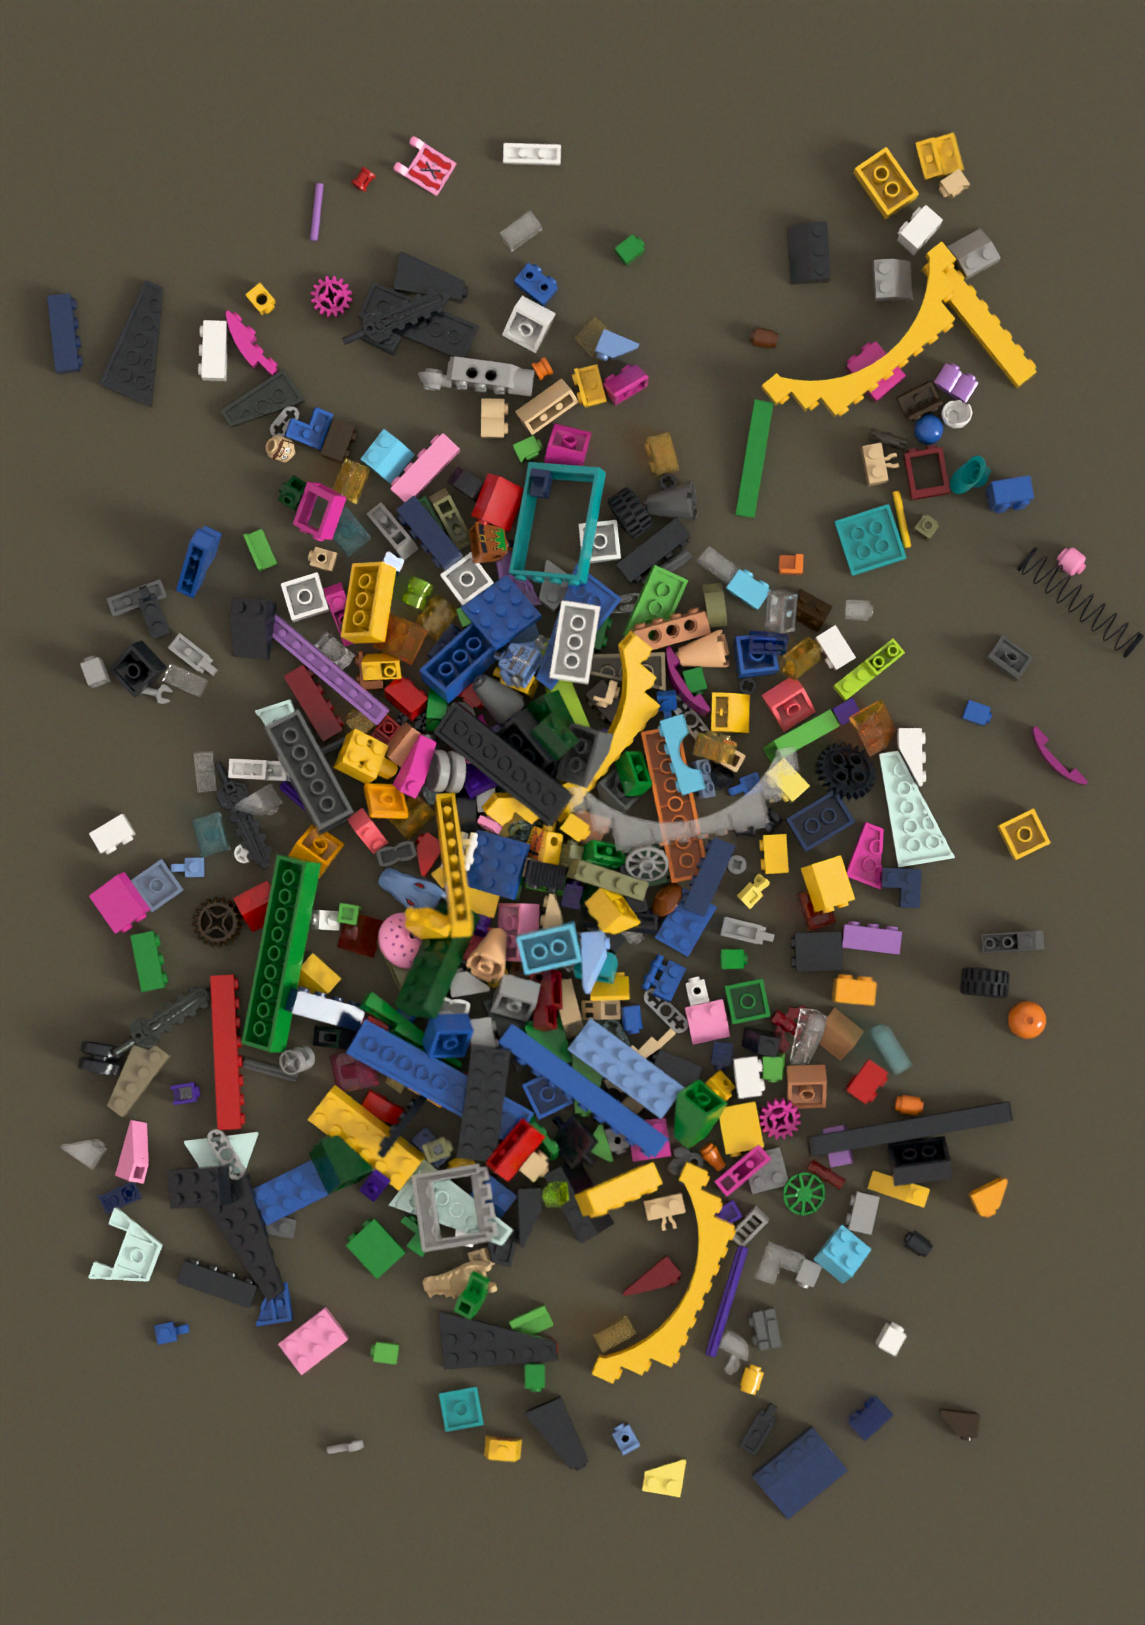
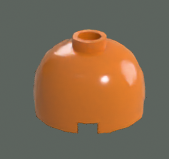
[1008,1001,1046,1039]

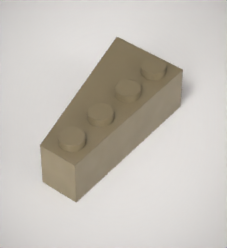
[590,651,666,691]
[107,1044,171,1117]

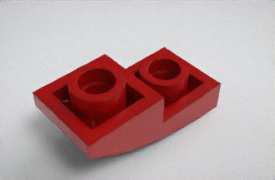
[371,715,401,745]
[361,1090,405,1125]

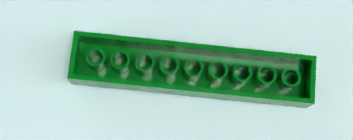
[241,855,321,1052]

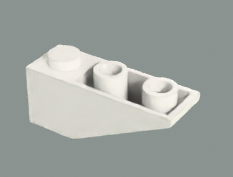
[897,728,926,787]

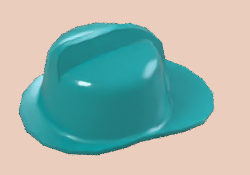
[950,455,991,494]

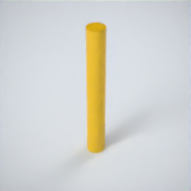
[892,491,911,548]

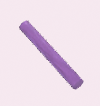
[310,183,324,241]

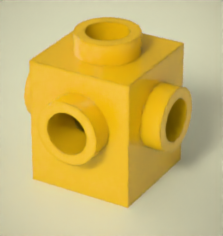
[704,1070,735,1101]

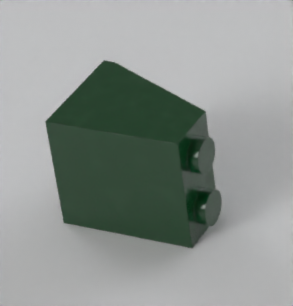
[309,1135,373,1195]

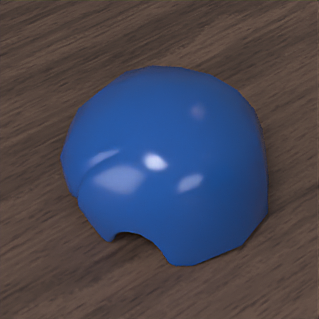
[914,414,943,445]

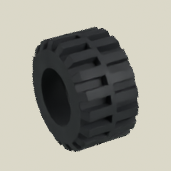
[607,487,653,539]
[960,967,1010,998]

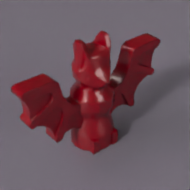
[770,1004,814,1053]

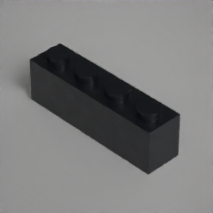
[616,518,691,584]
[177,1258,258,1308]

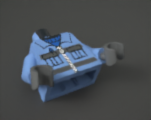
[494,635,549,689]

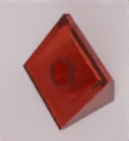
[796,891,836,931]
[337,914,384,958]

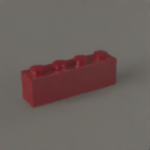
[283,665,344,743]

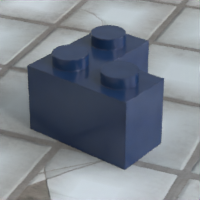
[880,868,921,908]

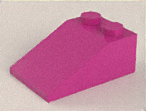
[603,364,649,406]

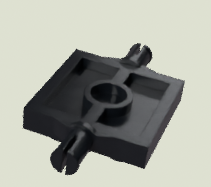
[553,1115,599,1170]

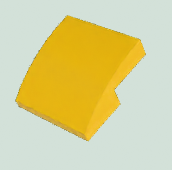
[916,133,964,180]

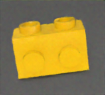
[572,364,607,408]

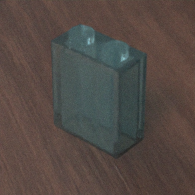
[869,1024,912,1075]

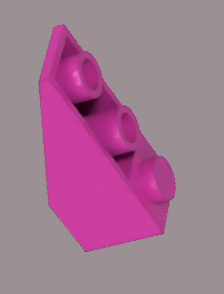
[323,582,353,647]

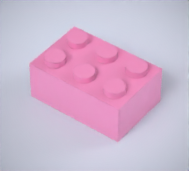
[278,1307,349,1375]

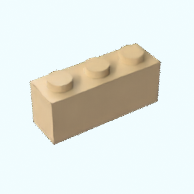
[515,378,579,435]

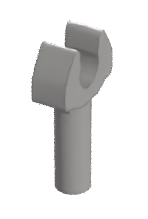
[141,684,173,704]
[327,1440,364,1454]

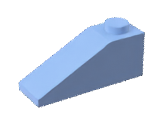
[581,931,610,994]

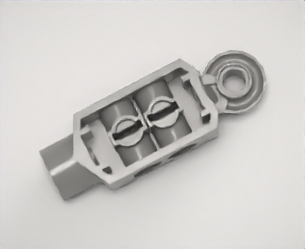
[418,356,535,397]

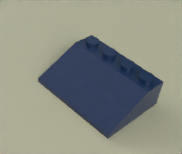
[752,1425,848,1519]

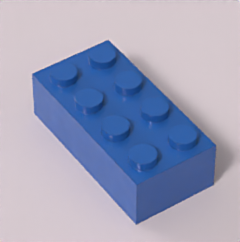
[419,623,503,704]

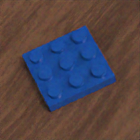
[461,575,542,651]
[465,830,531,900]

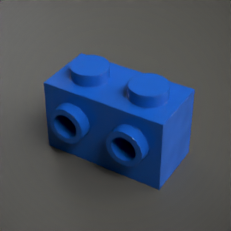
[514,263,558,307]

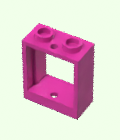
[293,481,347,541]

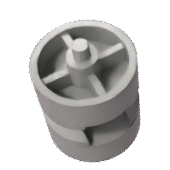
[279,1045,315,1075]

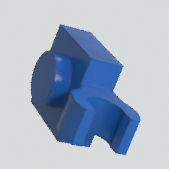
[657,690,677,720]
[728,772,764,797]
[154,1321,190,1345]

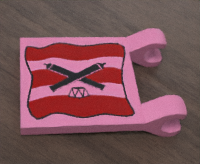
[394,136,457,196]

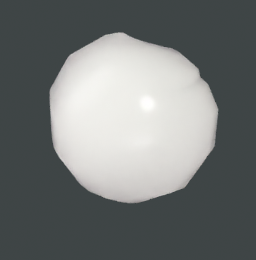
[941,400,973,428]

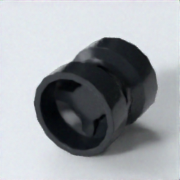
[757,807,783,834]

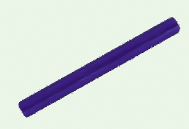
[705,1245,748,1357]

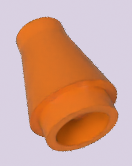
[699,1142,726,1172]

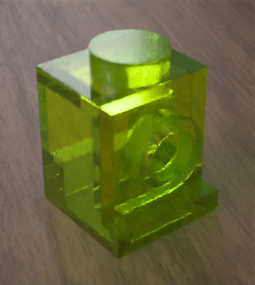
[542,1182,569,1207]

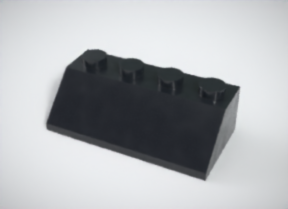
[544,1162,614,1243]

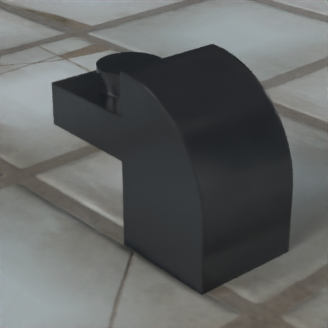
[447,467,484,503]
[457,788,477,832]

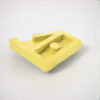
[642,1459,686,1497]

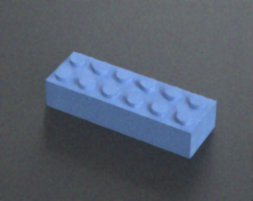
[568,1018,684,1119]

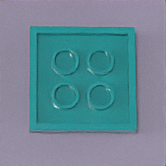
[834,504,907,576]

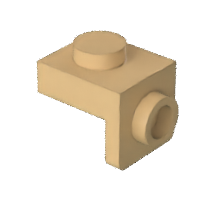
[593,680,620,708]

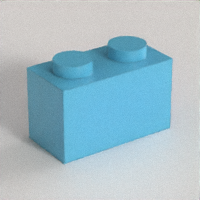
[726,569,771,611]

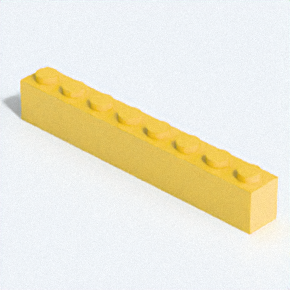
[922,263,1037,389]
[435,793,472,937]

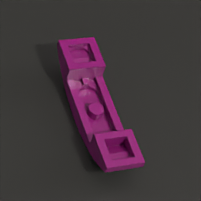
[665,646,711,717]
[1031,726,1088,786]

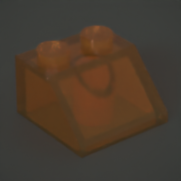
[848,699,896,757]

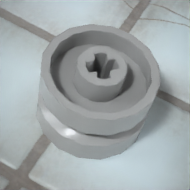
[426,750,466,793]

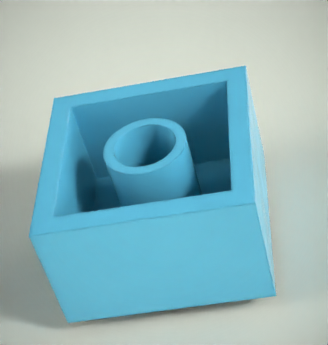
[813,1225,872,1284]

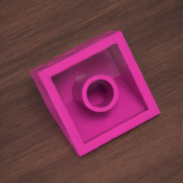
[544,423,591,466]

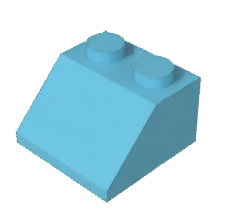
[361,429,415,484]

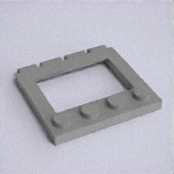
[411,1164,498,1252]

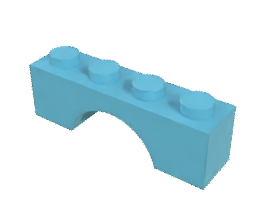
[658,714,706,795]

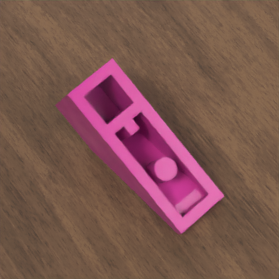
[392,734,437,798]
[715,1144,771,1196]

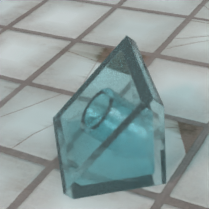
[333,506,371,557]
[192,812,231,858]

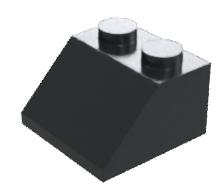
[109,640,167,698]

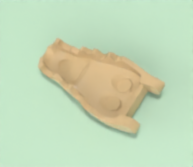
[423,1261,497,1299]

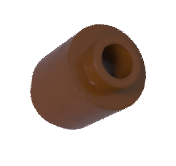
[750,327,778,349]

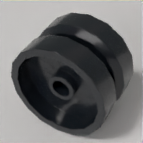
[77,1041,123,1075]

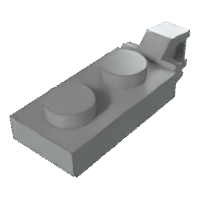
[168,633,218,676]
[720,917,775,944]

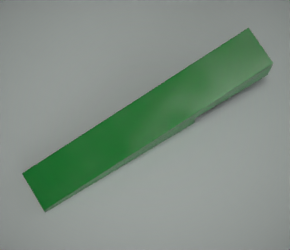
[735,400,774,518]
[359,991,462,1069]

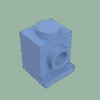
[612,1423,640,1455]

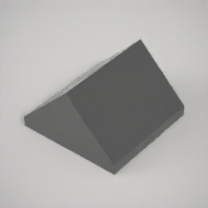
[985,635,1033,681]

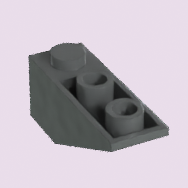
[981,930,1045,953]

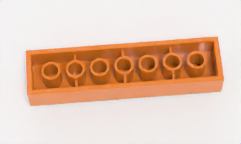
[641,729,706,883]

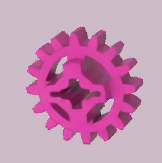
[311,276,352,318]
[759,1098,801,1140]

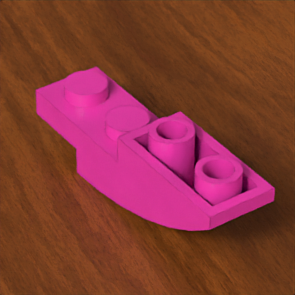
[226,310,278,376]

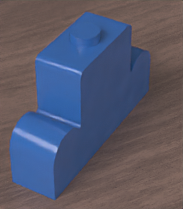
[176,525,222,598]

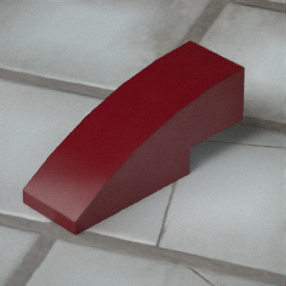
[533,969,563,1032]

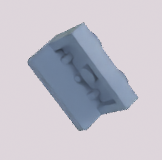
[687,759,716,801]

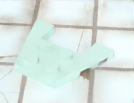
[88,1207,163,1281]

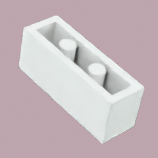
[198,320,228,381]

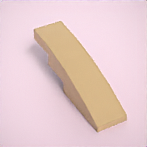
[630,1028,676,1058]

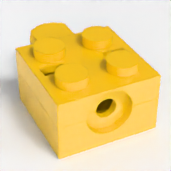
[334,729,398,783]

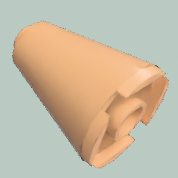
[675,630,730,668]
[467,928,508,981]

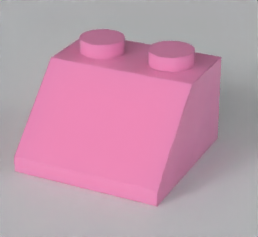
[684,999,730,1045]

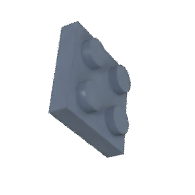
[131,859,184,912]

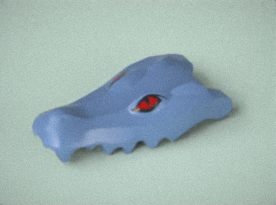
[378,868,447,910]

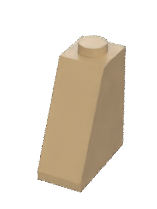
[559,979,583,1039]

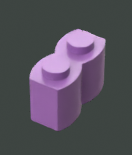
[933,363,978,404]

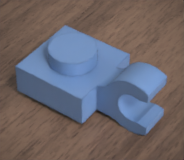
[171,858,205,877]

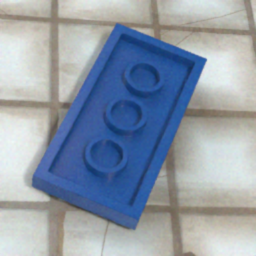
[252,1160,332,1226]

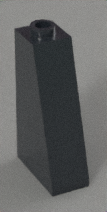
[394,251,468,303]
[525,1396,589,1471]

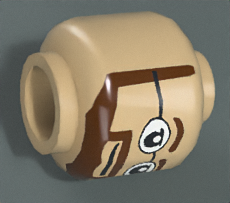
[266,435,295,463]

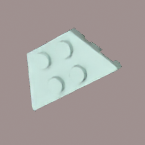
[184,1132,259,1174]

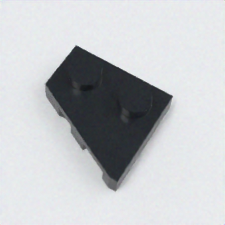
[487,1226,520,1267]

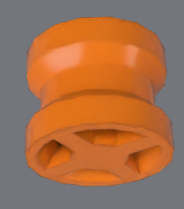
[531,357,553,381]

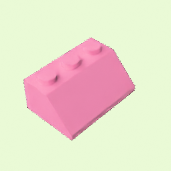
[498,903,540,962]

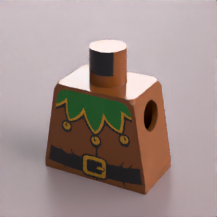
[468,522,514,563]

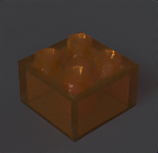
[373,613,428,665]

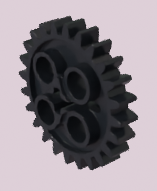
[815,742,877,801]

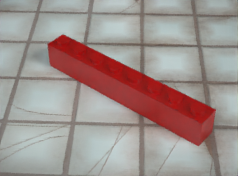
[210,975,245,1130]

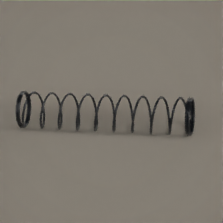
[1017,547,1144,658]

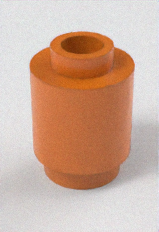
[895,1095,924,1116]

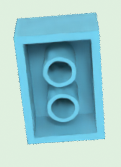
[516,921,582,975]

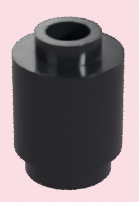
[903,1230,933,1258]

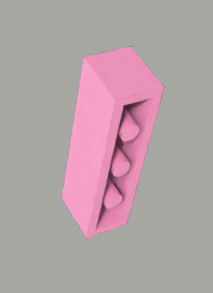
[390,433,460,503]

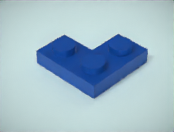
[284,407,333,450]

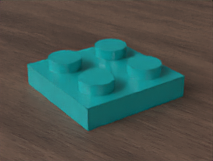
[439,1386,484,1432]

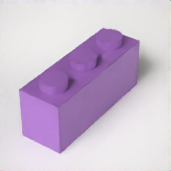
[842,921,902,954]

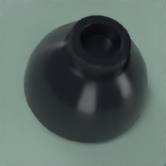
[710,765,735,791]

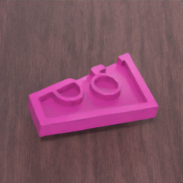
[846,822,884,890]

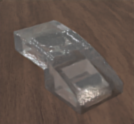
[163,663,208,698]

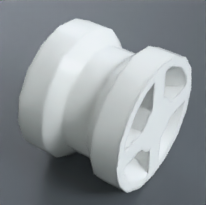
[234,844,250,863]

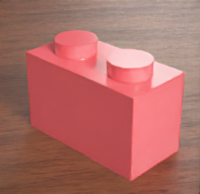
[347,808,388,854]

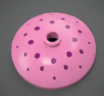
[378,913,423,969]

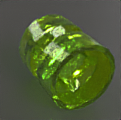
[401,576,434,611]

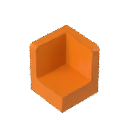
[779,554,804,575]

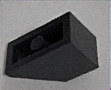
[313,1026,357,1050]
[742,1027,783,1057]

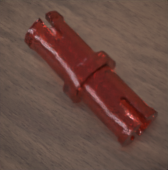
[807,1159,846,1190]

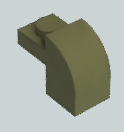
[702,582,727,628]

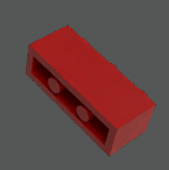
[485,1118,545,1182]

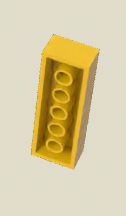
[308,1085,426,1191]

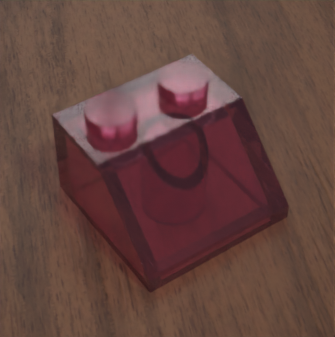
[330,1052,379,1092]

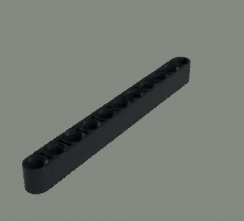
[806,1101,1013,1157]

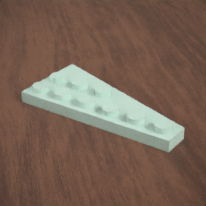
[879,751,955,867]
[389,1159,514,1246]

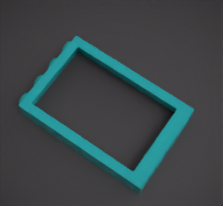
[509,462,606,586]

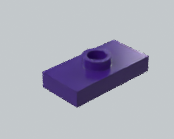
[359,1169,391,1202]

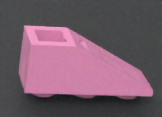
[115,1120,149,1184]

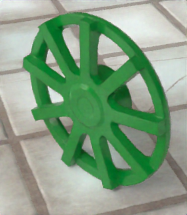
[783,1172,825,1216]

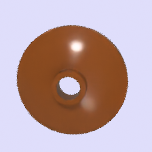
[652,883,682,917]

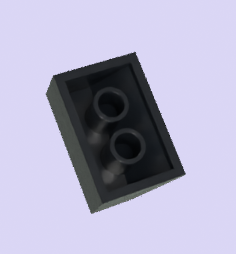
[788,221,830,285]

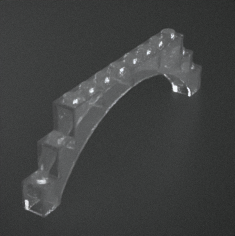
[566,746,799,853]

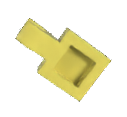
[737,873,770,909]

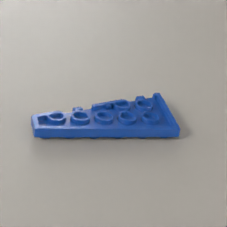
[536,564,622,690]

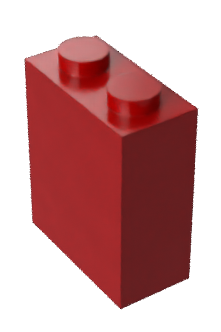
[471,473,524,532]

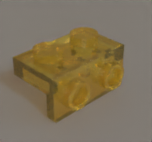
[414,594,457,642]

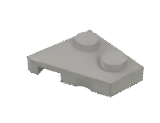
[538,560,568,612]

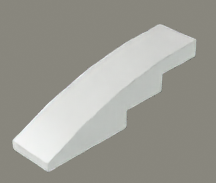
[228,759,290,782]

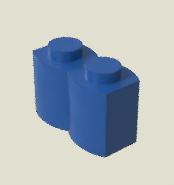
[621,1005,643,1034]

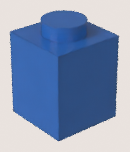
[961,700,992,727]

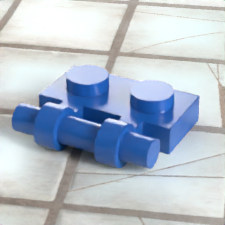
[641,954,686,1003]

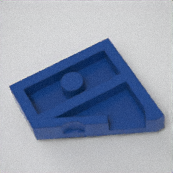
[256,1282,294,1326]

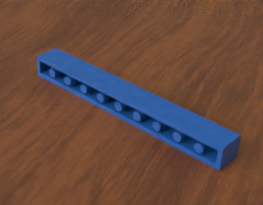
[498,1023,668,1158]

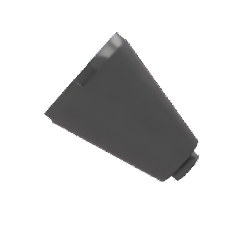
[644,481,698,520]
[473,675,525,726]

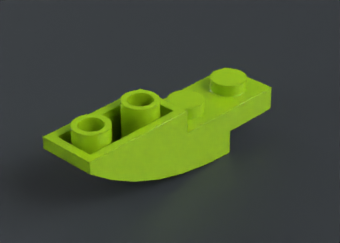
[833,638,905,701]

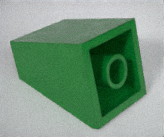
[674,1079,728,1149]

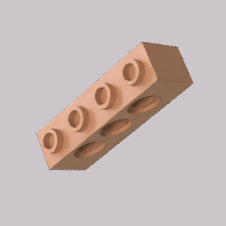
[629,608,711,650]

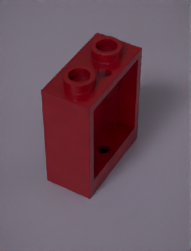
[903,445,950,501]

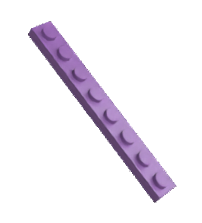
[272,614,389,725]

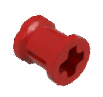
[351,167,376,192]

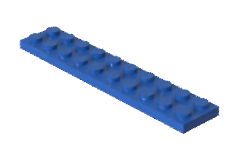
[346,1019,534,1140]

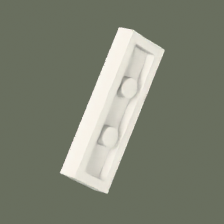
[503,143,561,165]

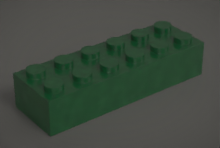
[395,903,480,1019]

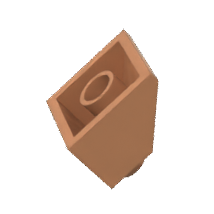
[786,1065,827,1109]

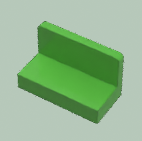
[243,529,277,572]
[509,1304,553,1335]

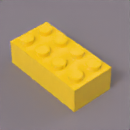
[341,562,396,644]
[574,1162,663,1218]

